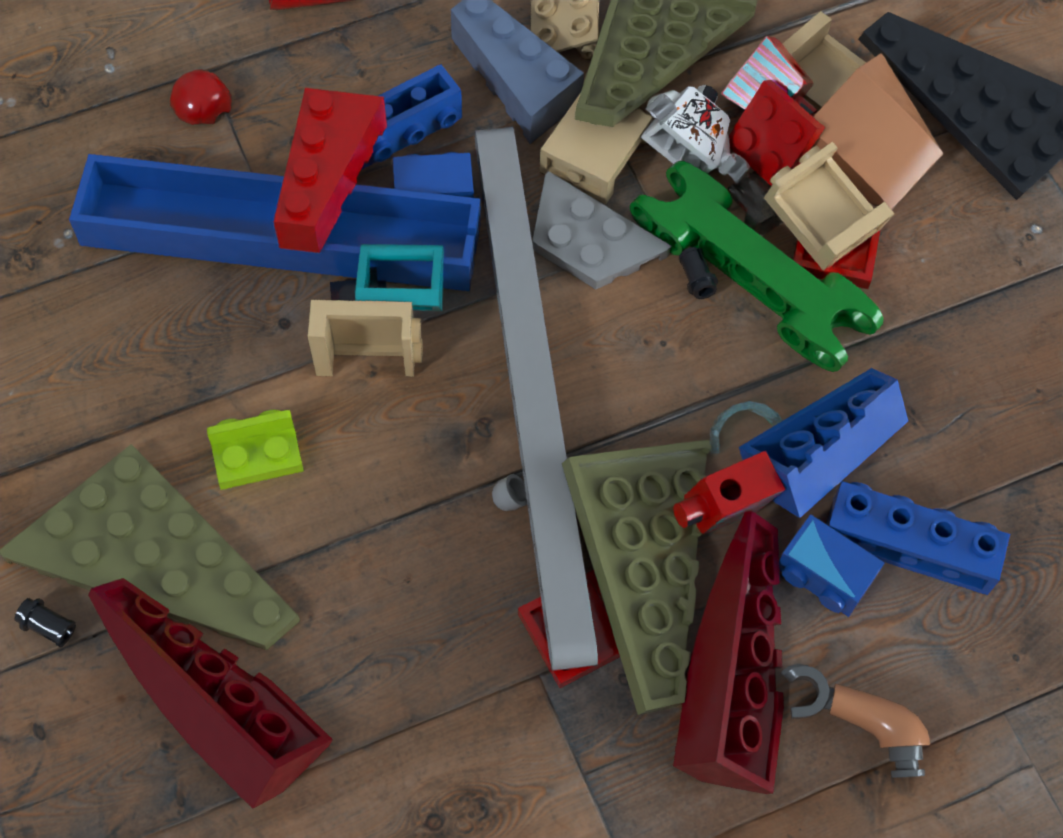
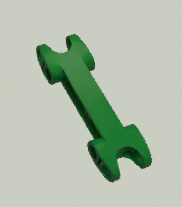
[630,161,884,372]

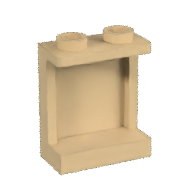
[783,11,866,112]
[540,94,653,204]
[764,142,894,271]
[308,300,423,377]

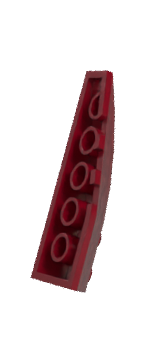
[673,510,784,794]
[88,578,333,809]

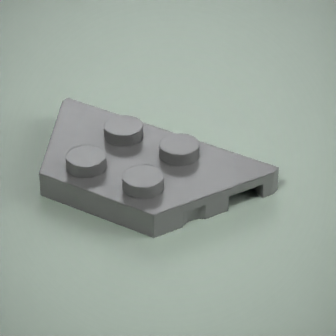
[532,171,671,290]

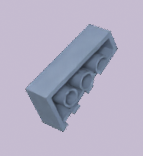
[451,0,584,144]

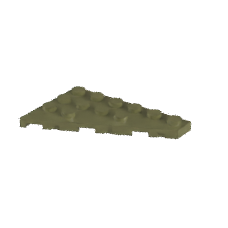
[575,0,758,127]
[562,439,711,715]
[0,444,300,650]

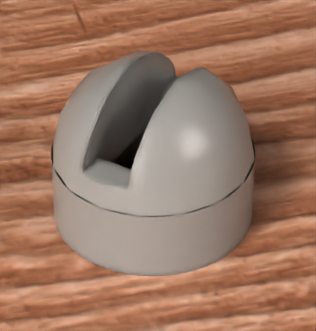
[492,474,527,511]

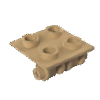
[531,0,599,59]

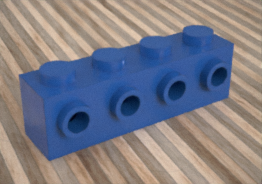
[361,64,462,170]
[826,481,1010,595]

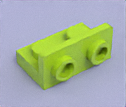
[207,410,304,490]

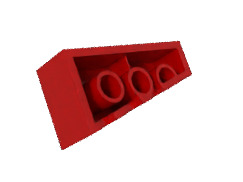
[273,88,387,253]

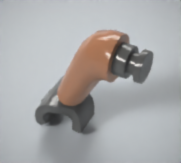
[780,664,931,778]

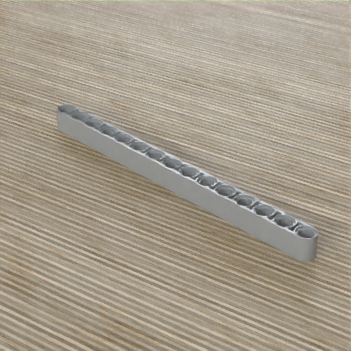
[475,127,598,671]

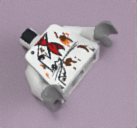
[641,85,750,183]

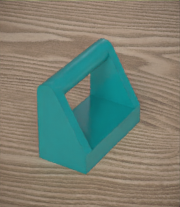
[355,244,444,311]

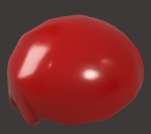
[170,69,232,125]

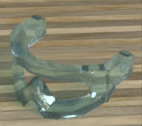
[709,401,783,454]

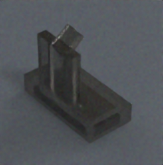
[727,170,784,236]

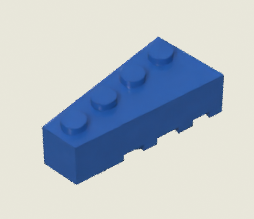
[739,368,908,518]

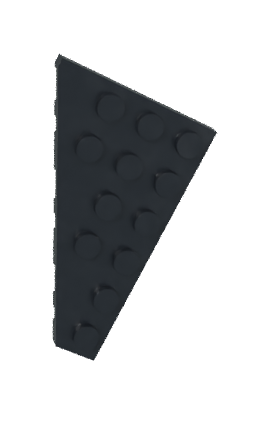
[858,12,1063,200]

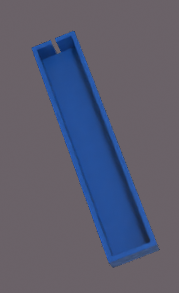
[69,154,481,291]

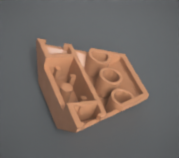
[811,53,943,210]

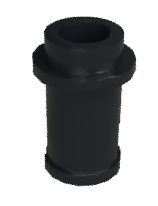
[679,247,718,299]
[14,598,76,647]

